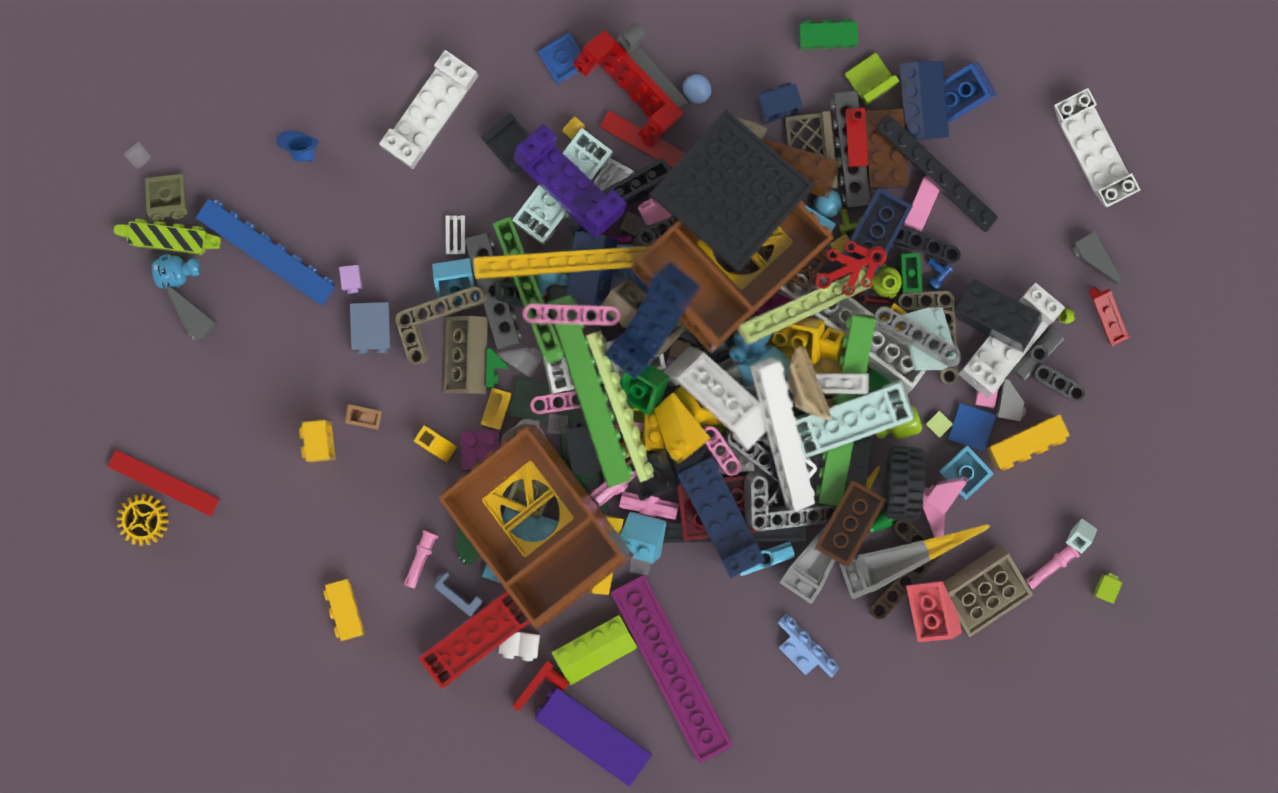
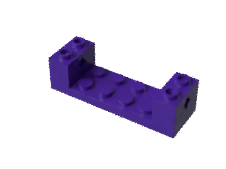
[514,123,626,239]

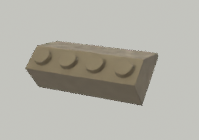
[601,278,686,356]
[443,316,488,394]

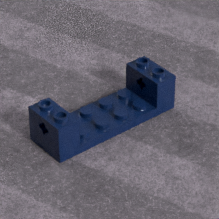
[605,262,701,379]
[677,455,765,579]

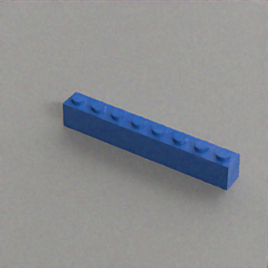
[196,199,336,306]

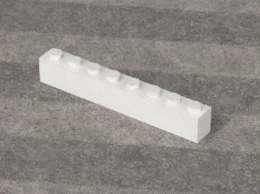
[750,358,815,512]

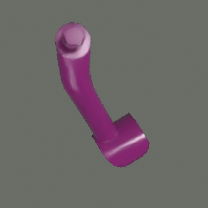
[601,228,634,243]

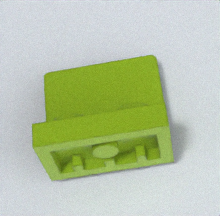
[845,53,899,105]

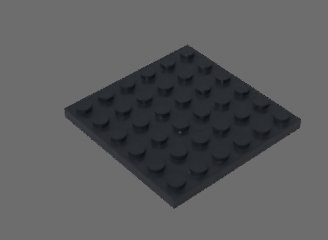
[649,109,815,273]

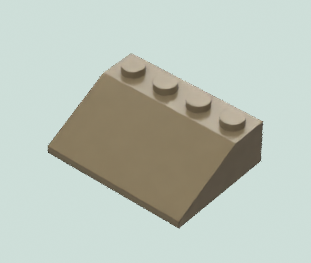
[943,544,1033,638]

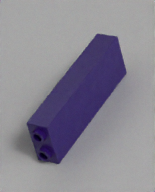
[534,687,652,787]

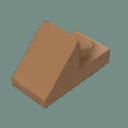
[344,404,382,430]

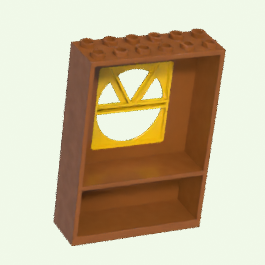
[631,201,833,353]
[438,426,634,629]

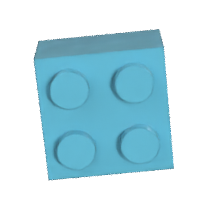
[937,446,994,500]

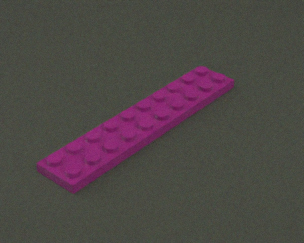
[610,575,733,764]

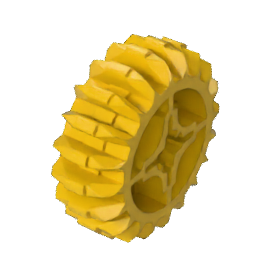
[116,494,169,546]

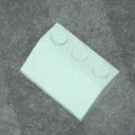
[902,308,956,370]

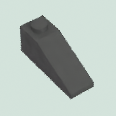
[1072,232,1123,285]
[167,286,217,341]

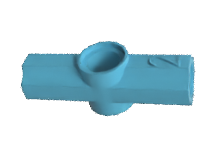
[740,541,795,576]

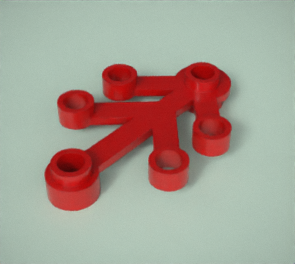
[816,240,887,296]

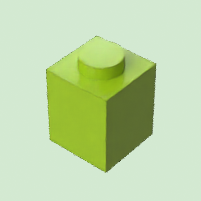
[1093,573,1123,604]

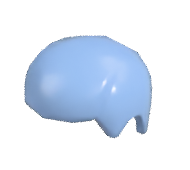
[682,74,711,104]

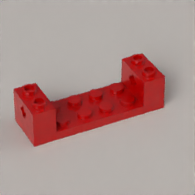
[573,30,684,147]
[418,591,530,689]

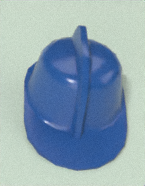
[276,131,319,162]

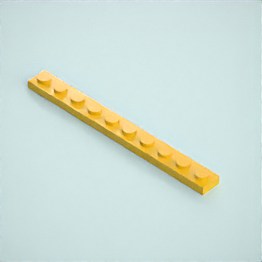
[473,246,651,279]

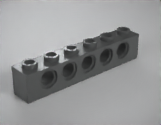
[830,91,871,209]
[465,232,522,350]

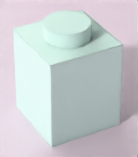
[1066,519,1097,554]

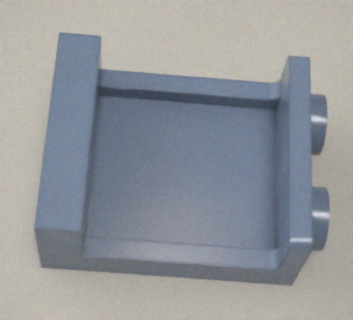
[350,302,391,354]
[435,571,484,616]

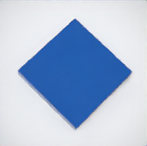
[537,32,581,85]
[947,403,996,452]

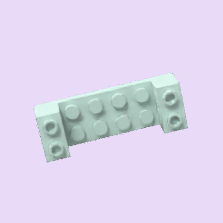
[512,128,613,246]
[795,379,914,458]

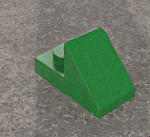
[486,349,510,388]

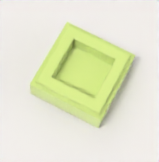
[925,411,953,438]

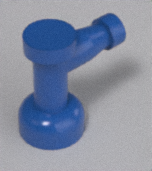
[926,258,954,291]

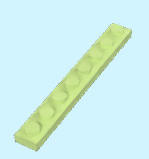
[737,269,872,345]
[587,331,654,482]

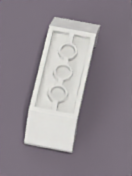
[1054,88,1140,208]
[664,346,767,451]

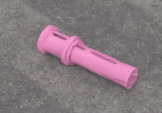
[404,530,439,589]
[1025,544,1080,589]

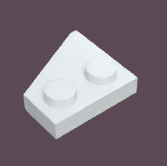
[593,158,635,191]

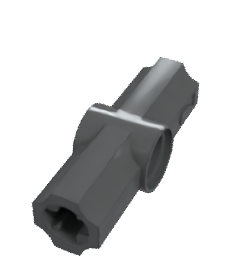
[1012,328,1064,381]

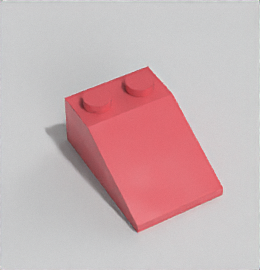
[906,581,962,642]

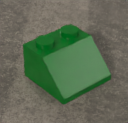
[620,366,670,415]

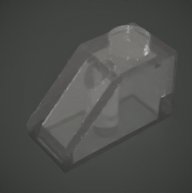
[498,347,543,378]

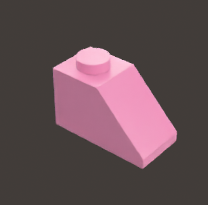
[925,477,968,514]

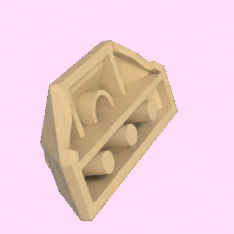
[786,346,833,421]

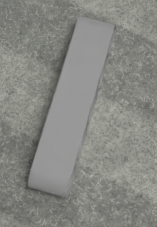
[875,307,960,367]

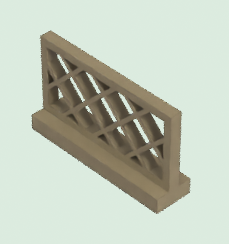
[785,111,839,190]

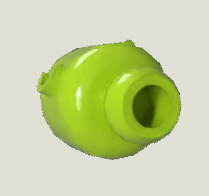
[869,263,902,299]
[876,405,922,440]

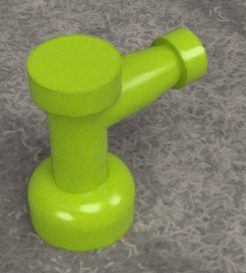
[839,209,862,235]

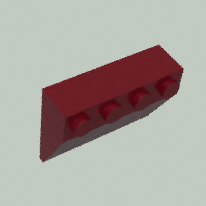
[677,472,761,541]

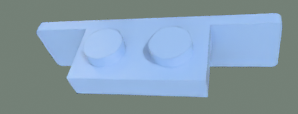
[778,614,839,677]

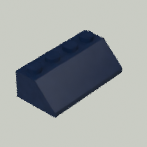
[900,61,949,141]
[565,231,618,315]

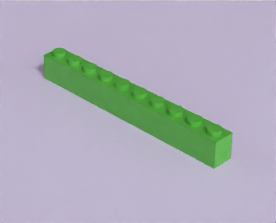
[547,295,633,488]
[815,312,876,506]

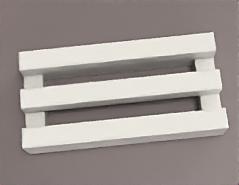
[446,215,465,254]

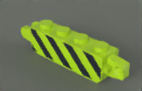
[113,219,221,255]

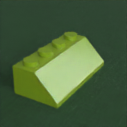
[552,614,638,685]

